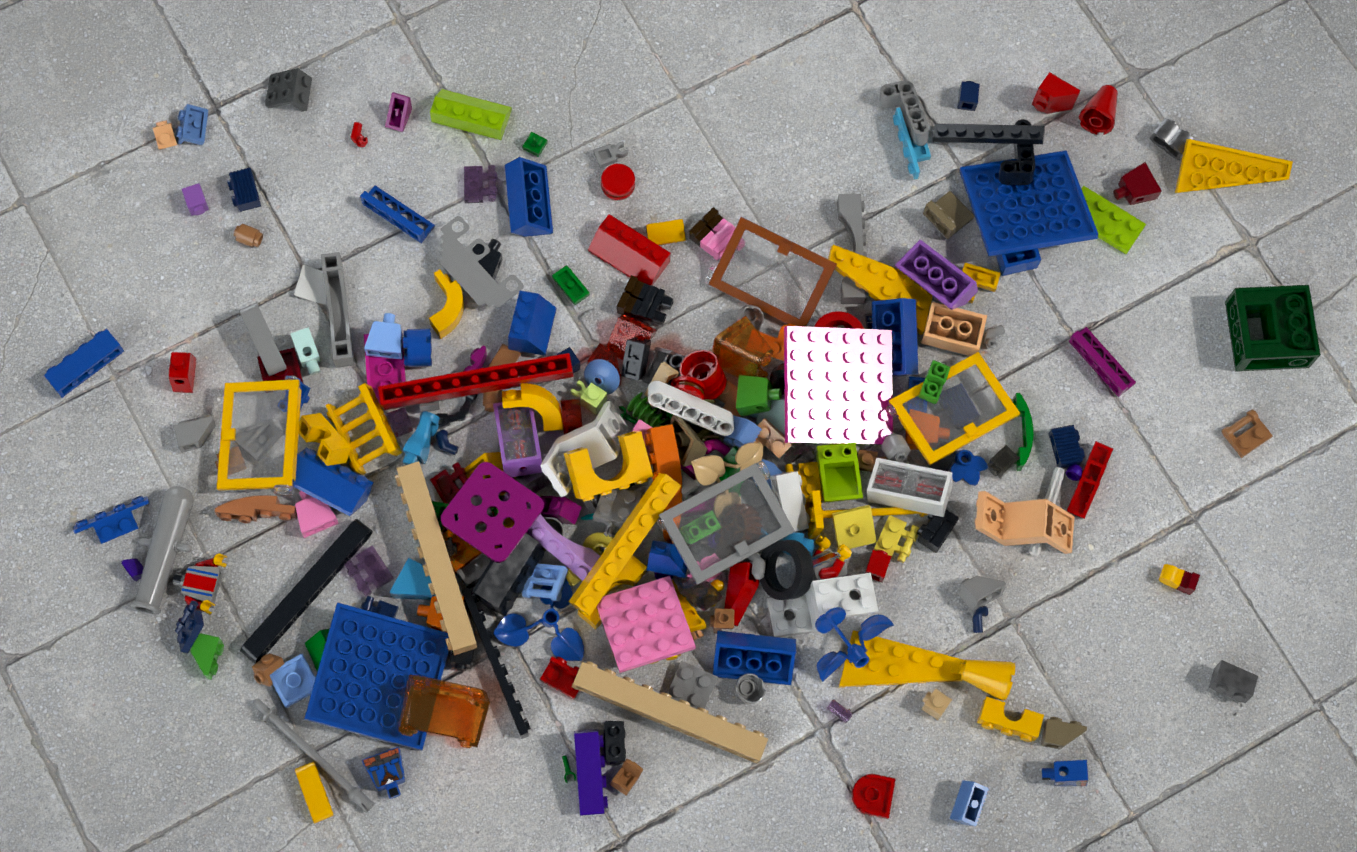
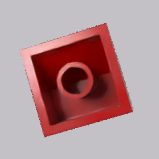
[1032,72,1081,114]

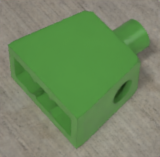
[736,375,782,416]

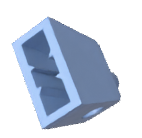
[364,313,403,360]

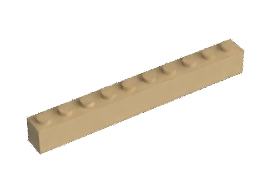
[395,461,477,655]
[572,661,768,764]

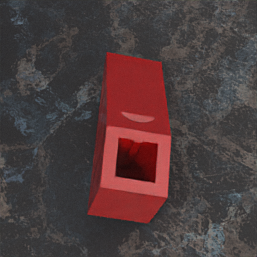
[724,562,759,626]

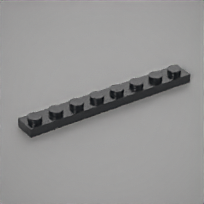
[462,588,531,739]

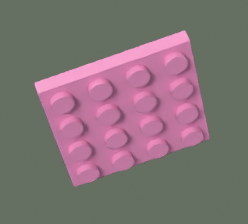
[596,576,696,673]

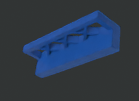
[360,185,435,243]

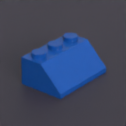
[508,290,557,356]

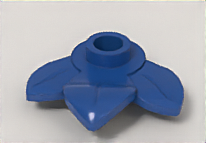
[951,450,988,486]

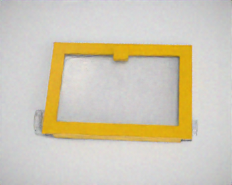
[887,350,1020,466]
[217,376,302,496]

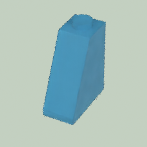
[390,558,436,600]

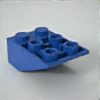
[995,249,1041,276]

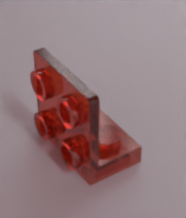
[605,314,657,360]

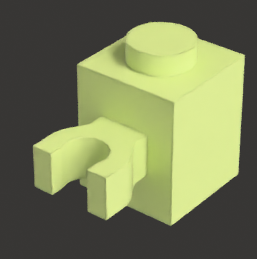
[571,380,607,415]

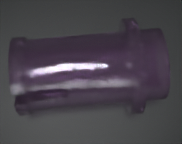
[827,699,853,723]

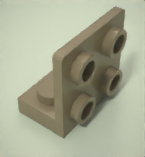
[923,191,974,239]

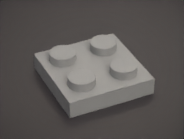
[668,661,718,709]

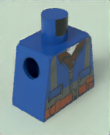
[362,746,406,799]
[1042,760,1088,786]

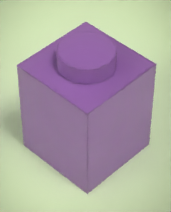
[182,183,209,216]

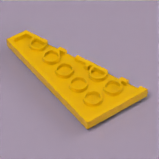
[1175,139,1293,193]
[828,244,932,335]

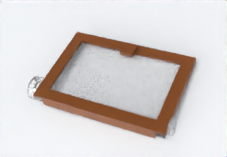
[704,217,837,327]

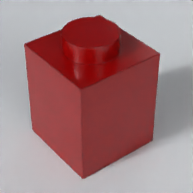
[864,550,892,583]

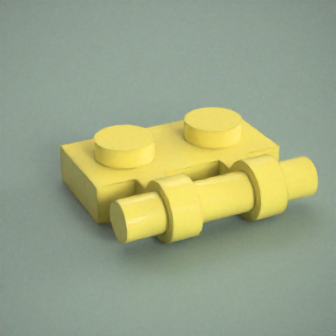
[874,515,919,563]

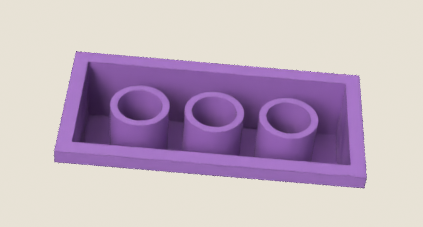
[895,239,978,310]

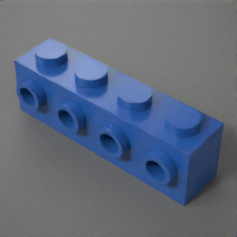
[44,328,124,398]

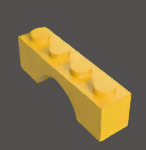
[578,555,647,630]

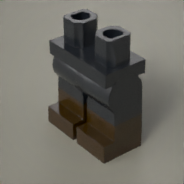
[617,275,674,326]

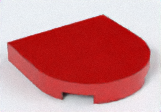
[852,774,896,819]

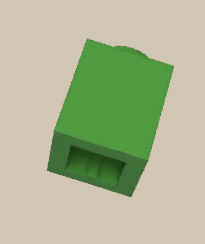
[191,633,224,680]

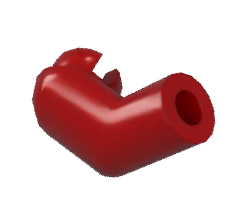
[351,122,368,147]

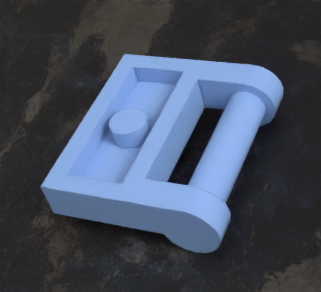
[522,563,568,601]

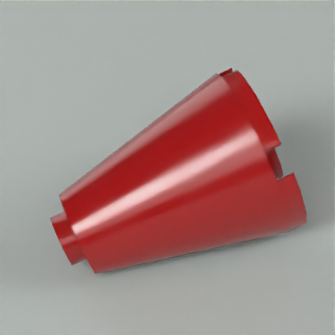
[1079,85,1118,135]

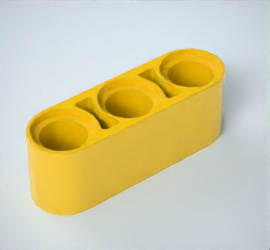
[295,761,334,824]

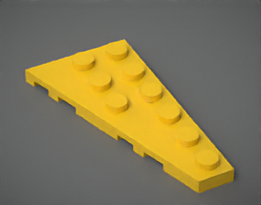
[838,630,965,688]

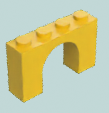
[563,431,653,501]

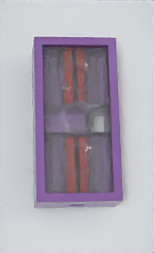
[493,402,542,477]

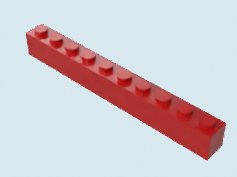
[378,353,574,410]

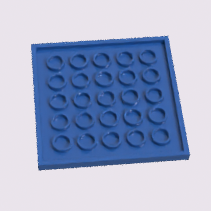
[960,150,1098,257]
[304,602,449,751]

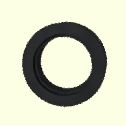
[760,540,814,600]

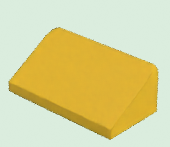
[646,219,686,245]

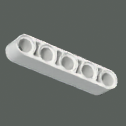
[648,381,734,436]

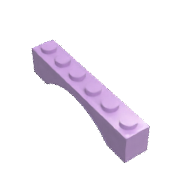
[502,493,600,581]

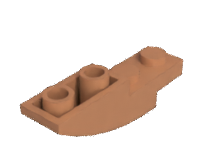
[215,495,297,523]

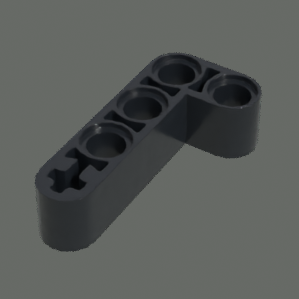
[998,119,1035,185]

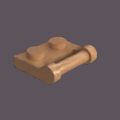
[1222,409,1273,458]

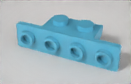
[893,107,931,180]

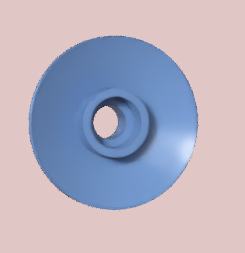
[584,359,620,395]

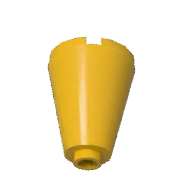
[958,659,1016,701]

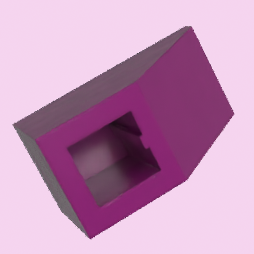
[540,496,582,525]

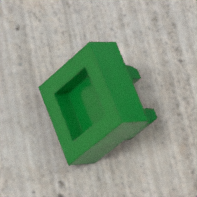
[522,132,548,157]

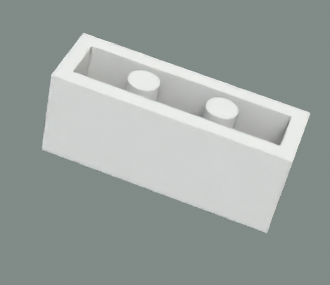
[770,471,810,532]

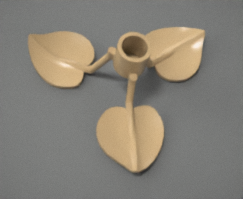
[691,442,763,523]

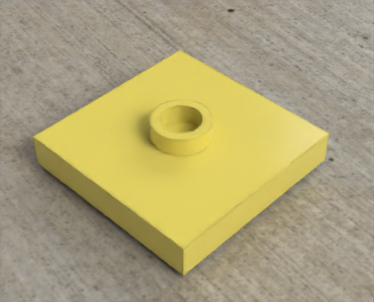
[832,505,877,549]

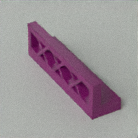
[1069,327,1136,397]

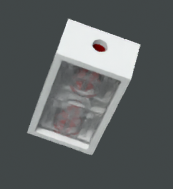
[867,458,953,517]

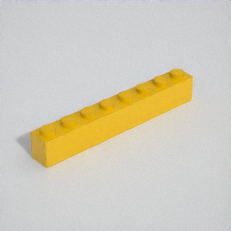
[568,473,681,615]

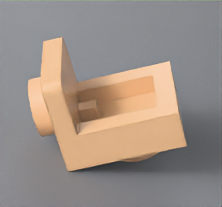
[153,120,177,150]

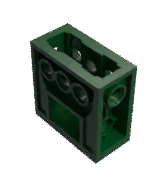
[1225,285,1321,372]

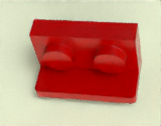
[540,656,579,700]

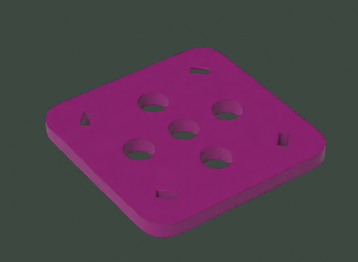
[441,462,544,563]

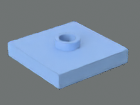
[269,654,316,708]

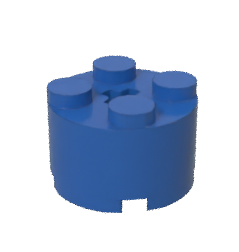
[403,328,432,367]

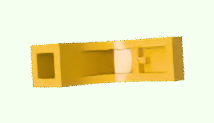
[429,269,464,339]
[502,383,563,431]

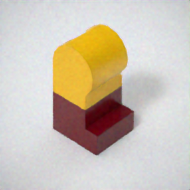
[1159,564,1200,595]

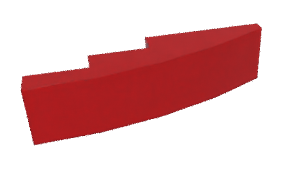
[1067,441,1113,519]

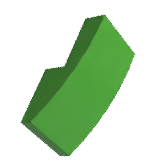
[918,360,951,404]

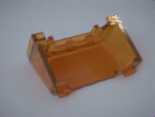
[712,316,774,378]
[398,675,490,748]

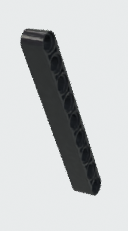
[240,519,373,664]

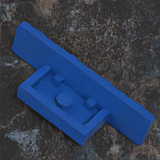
[73,496,149,544]

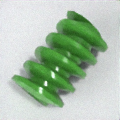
[627,392,669,428]

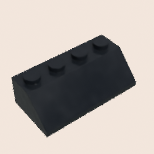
[472,525,546,616]

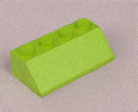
[430,89,512,140]

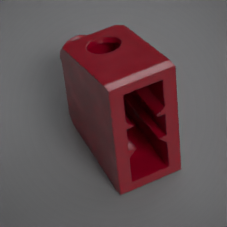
[1113,162,1162,205]

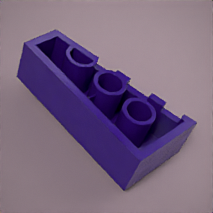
[574,729,608,816]

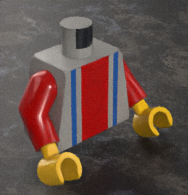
[812,535,852,581]
[173,553,227,615]

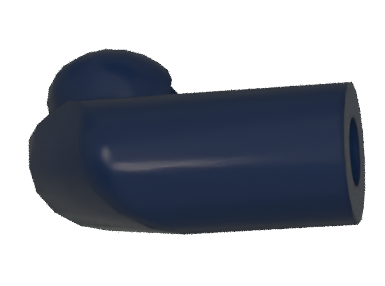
[972,606,988,633]

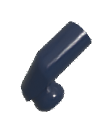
[436,429,459,455]

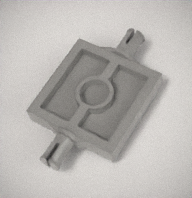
[593,484,642,537]

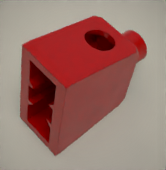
[169,352,197,393]

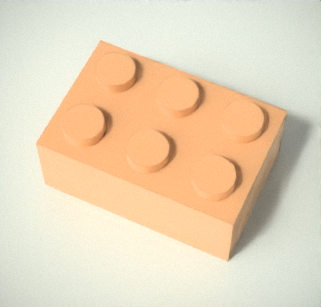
[921,302,987,356]

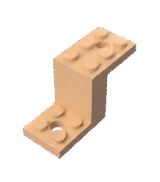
[975,491,1074,554]

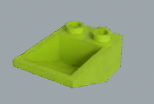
[815,442,863,502]

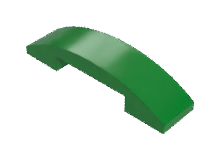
[1013,393,1034,471]

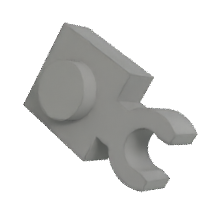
[593,142,628,168]

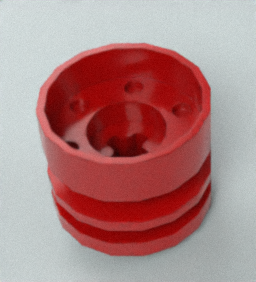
[679,350,727,400]

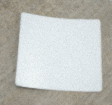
[294,265,328,305]

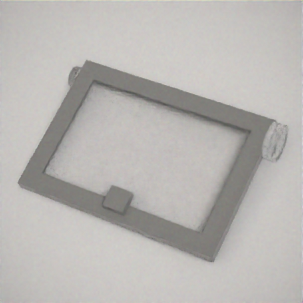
[657,461,795,585]

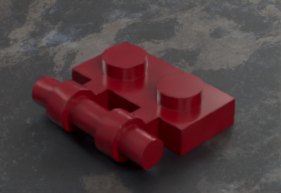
[430,462,468,504]

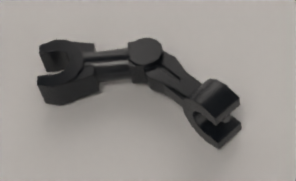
[435,394,478,429]

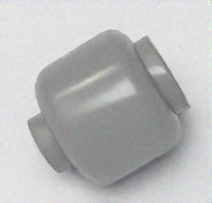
[882,434,910,462]

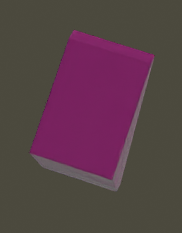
[385,92,412,132]

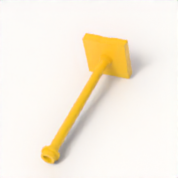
[805,490,928,539]

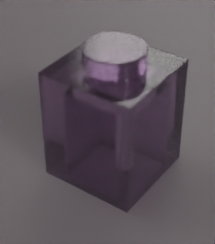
[387,407,413,437]

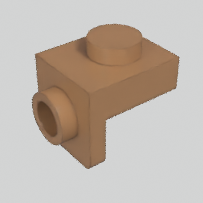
[710,608,735,633]
[252,653,284,687]
[610,759,643,796]

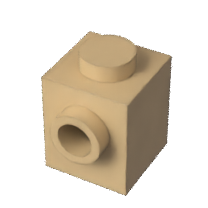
[922,688,952,720]

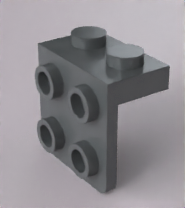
[265,68,312,112]

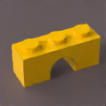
[299,413,351,466]
[977,696,1044,742]

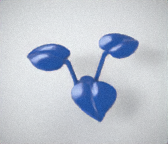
[493,578,584,661]
[815,607,894,682]

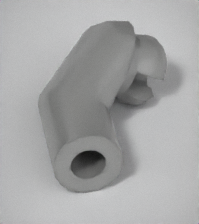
[983,325,1005,348]
[748,553,766,580]

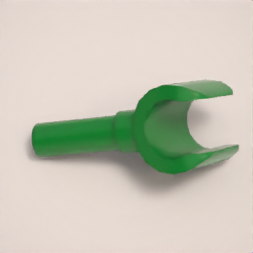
[619,406,637,424]
[562,755,576,783]

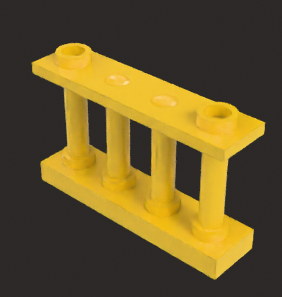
[325,383,403,475]

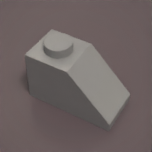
[958,576,1006,611]

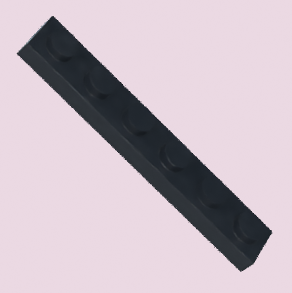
[932,123,1045,145]

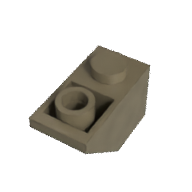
[1041,717,1087,749]

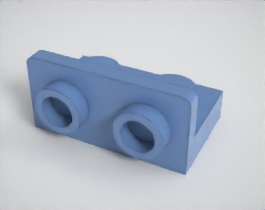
[176,104,208,145]

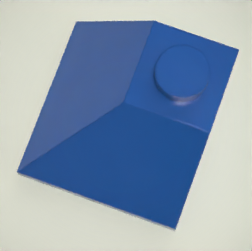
[647,540,691,578]

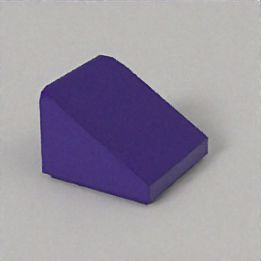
[121,558,144,582]

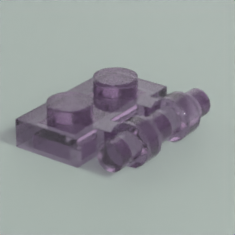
[464,165,498,203]
[344,545,394,597]

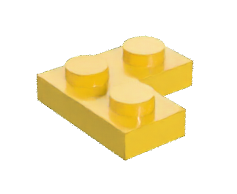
[962,263,1001,303]

